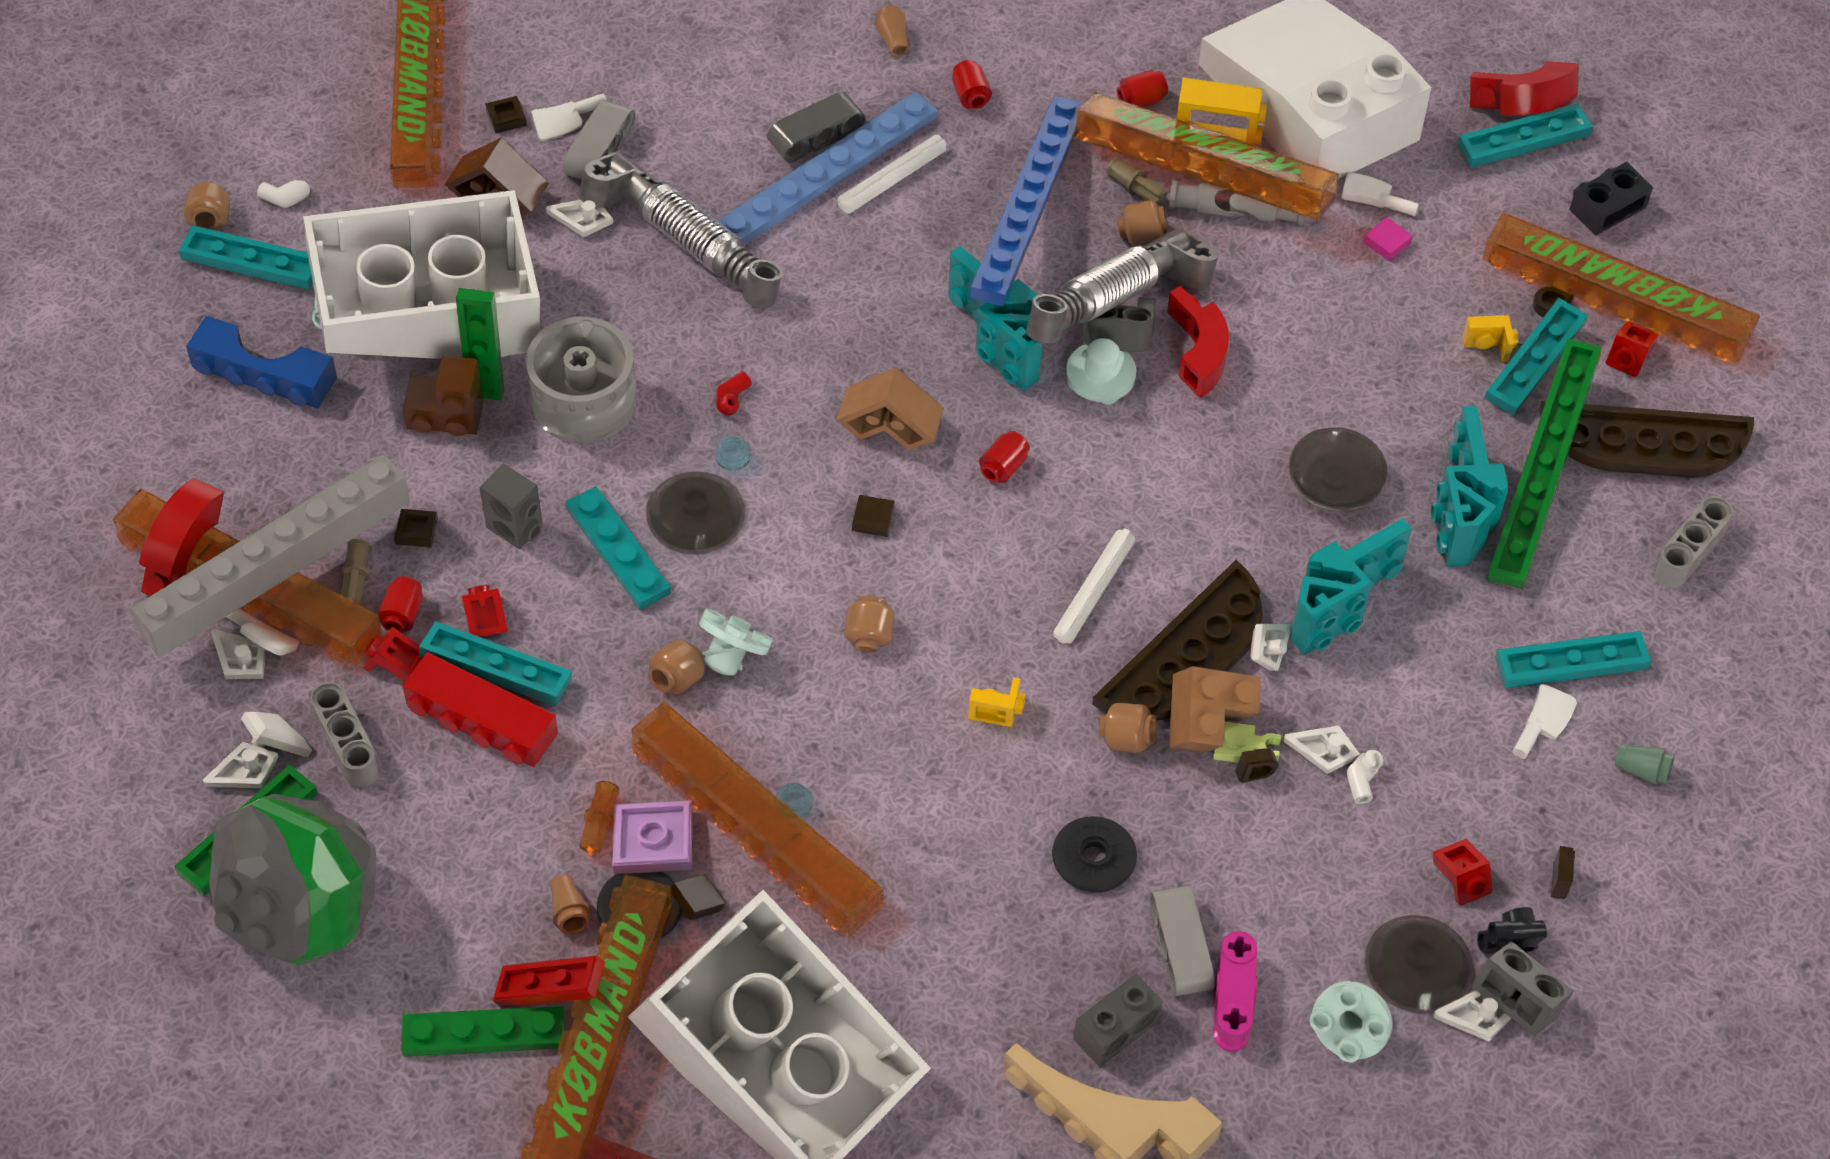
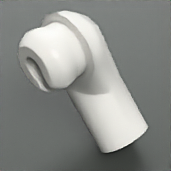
[257,180,310,208]
[1347,749,1384,804]

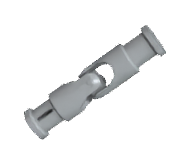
[1168,179,1307,226]

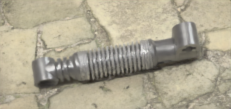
[579,152,783,308]
[1026,229,1219,343]

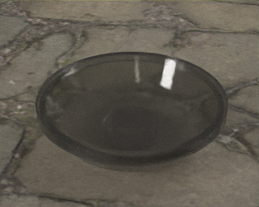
[1289,427,1387,510]
[646,472,745,554]
[1365,915,1473,1014]

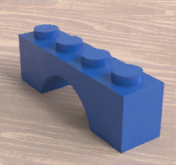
[186,316,337,408]

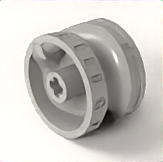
[526,316,637,443]

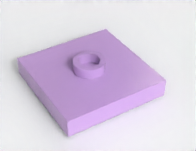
[612,800,693,874]

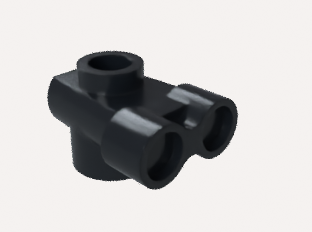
[1477,907,1547,953]

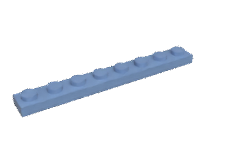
[716,91,937,244]

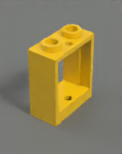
[1173,77,1267,155]

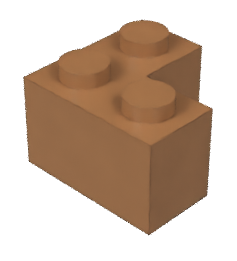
[836,367,944,450]
[1169,666,1261,753]

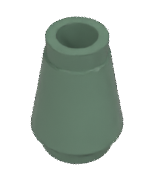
[1615,744,1675,785]

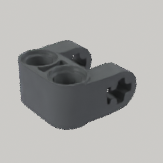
[1083,297,1156,352]

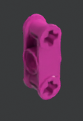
[1213,931,1258,1051]

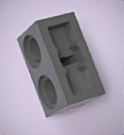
[479,463,543,550]
[1472,941,1574,1037]
[1073,973,1163,1068]

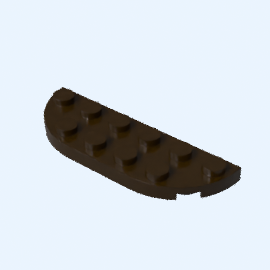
[1539,401,1754,477]
[1092,560,1263,721]

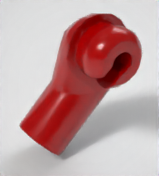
[716,371,752,416]

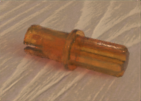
[579,781,619,855]

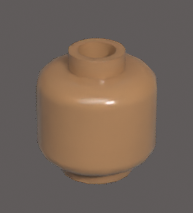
[184,182,230,231]
[1117,200,1169,247]
[844,595,895,653]
[649,639,704,695]
[1099,703,1157,753]

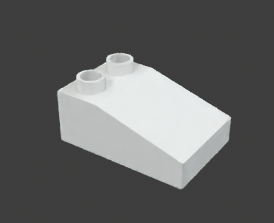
[1199,0,1432,192]
[303,190,540,359]
[628,890,931,1159]

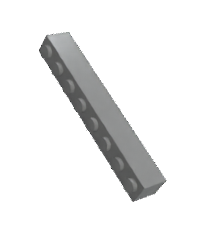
[131,454,410,657]

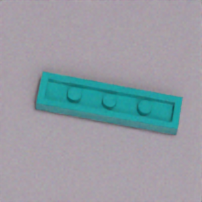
[1457,103,1593,168]
[178,225,313,290]
[1484,298,1589,416]
[565,486,671,610]
[419,621,572,706]
[1495,631,1652,689]

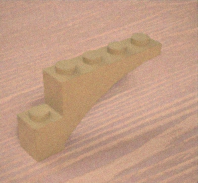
[1004,1043,1222,1159]

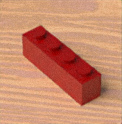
[402,652,558,767]

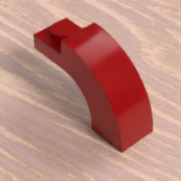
[1470,61,1579,115]
[1167,286,1229,399]
[139,478,224,596]

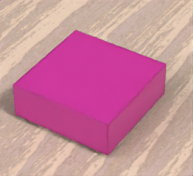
[1363,217,1413,261]

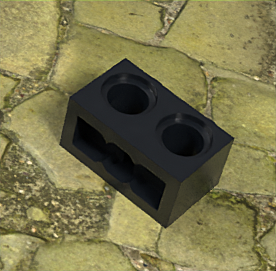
[1569,161,1653,236]

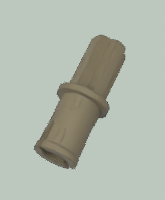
[1106,157,1167,205]
[339,539,371,610]

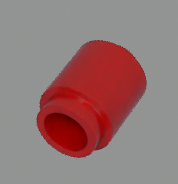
[952,60,992,109]
[1117,70,1168,110]
[979,431,1030,483]
[377,576,423,633]

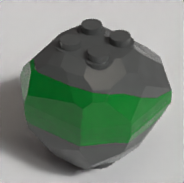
[209,795,376,966]

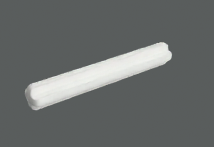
[838,134,946,214]
[1053,529,1135,644]

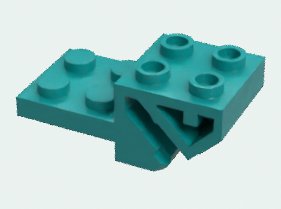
[948,246,1042,391]
[1431,406,1508,566]
[1290,518,1412,655]

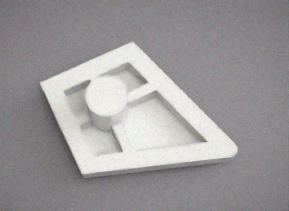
[546,200,613,237]
[1250,624,1292,671]
[211,629,266,679]
[241,712,312,758]
[1284,726,1360,774]
[203,742,279,788]
[1434,990,1511,1041]

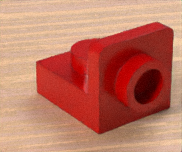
[1606,320,1659,377]
[462,584,508,638]
[363,627,422,682]
[1432,839,1493,906]

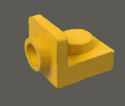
[1462,315,1518,363]
[968,677,1026,727]

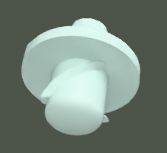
[1066,338,1136,404]
[699,608,773,676]
[1310,981,1392,1063]

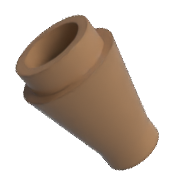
[874,6,909,56]
[550,875,591,934]

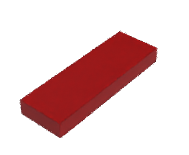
[492,955,605,1007]

